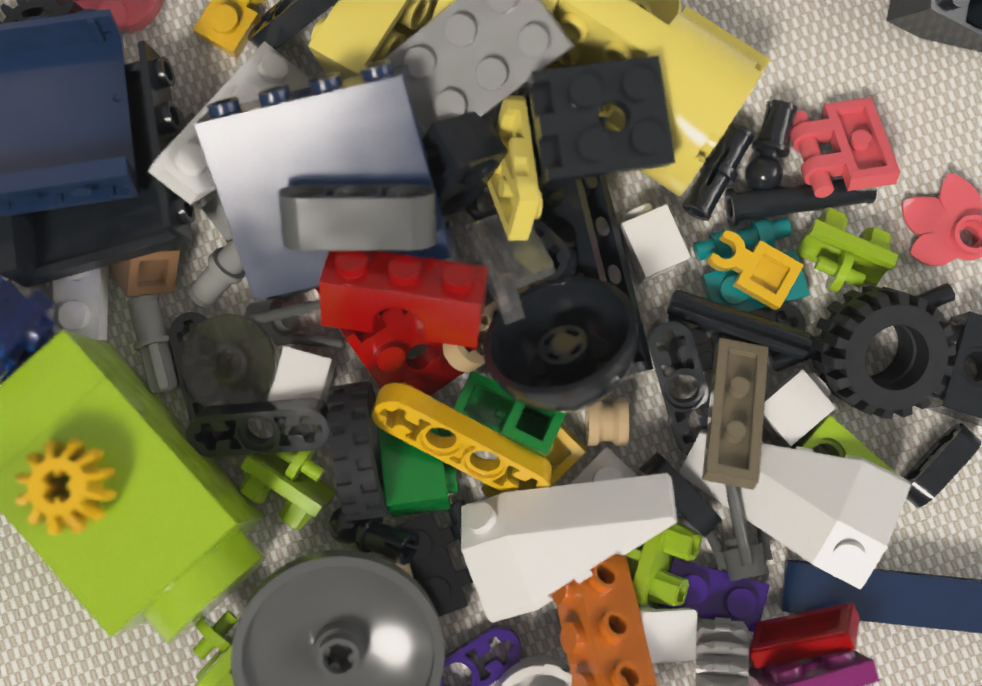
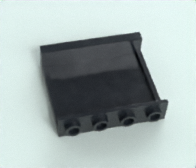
[0,40,195,288]

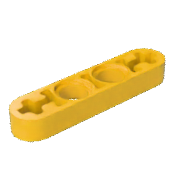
[372,383,552,493]

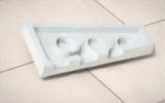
[148,41,311,205]

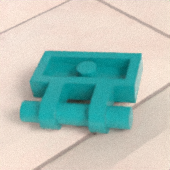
[693,218,810,312]

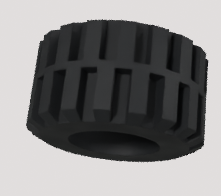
[811,286,956,419]

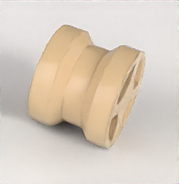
[585,397,629,446]

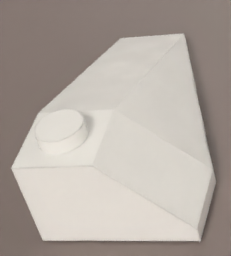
[678,429,911,589]
[461,473,677,623]

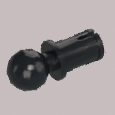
[745,100,798,190]
[329,507,418,565]

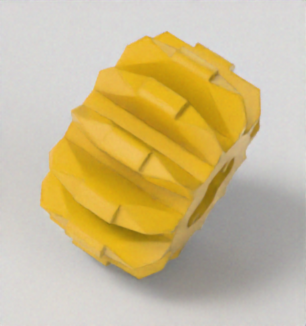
[14,439,117,535]

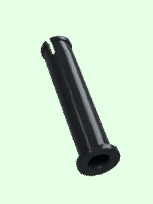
[724,177,877,227]

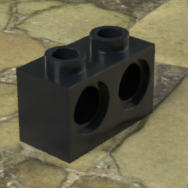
[423,112,508,217]

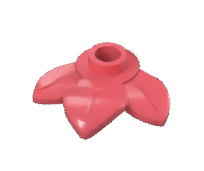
[901,173,982,267]

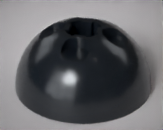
[483,277,638,413]

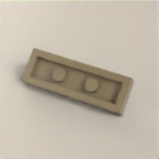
[702,338,769,490]

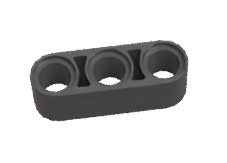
[279,184,437,250]

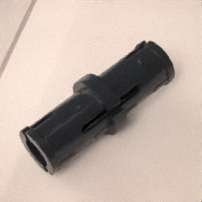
[682,123,754,221]

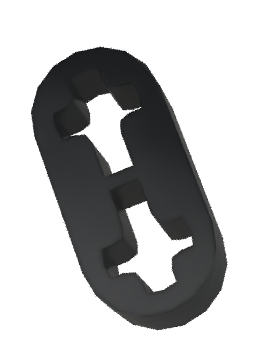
[903,423,981,508]
[639,452,723,538]

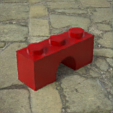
[319,250,488,348]

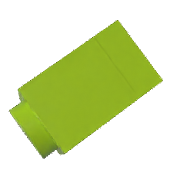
[0,329,266,644]

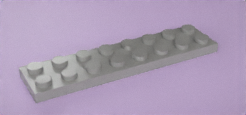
[202,0,574,243]

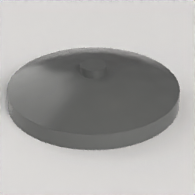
[231,550,445,686]

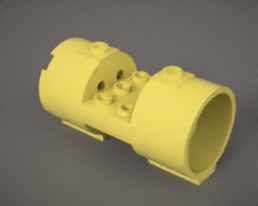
[432,0,771,197]

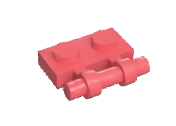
[789,97,900,198]

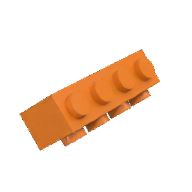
[551,555,658,686]

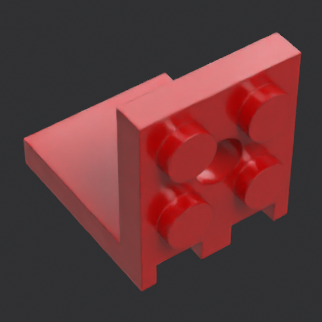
[316,287,473,396]

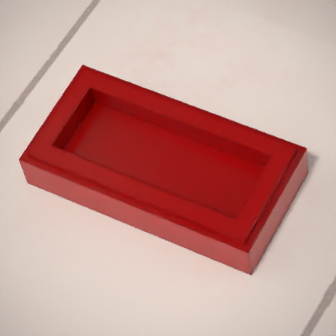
[749,603,860,668]

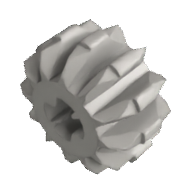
[695,617,749,686]

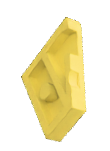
[487,95,542,241]

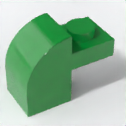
[453,371,567,457]

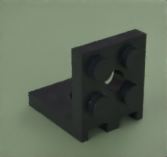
[518,56,675,198]

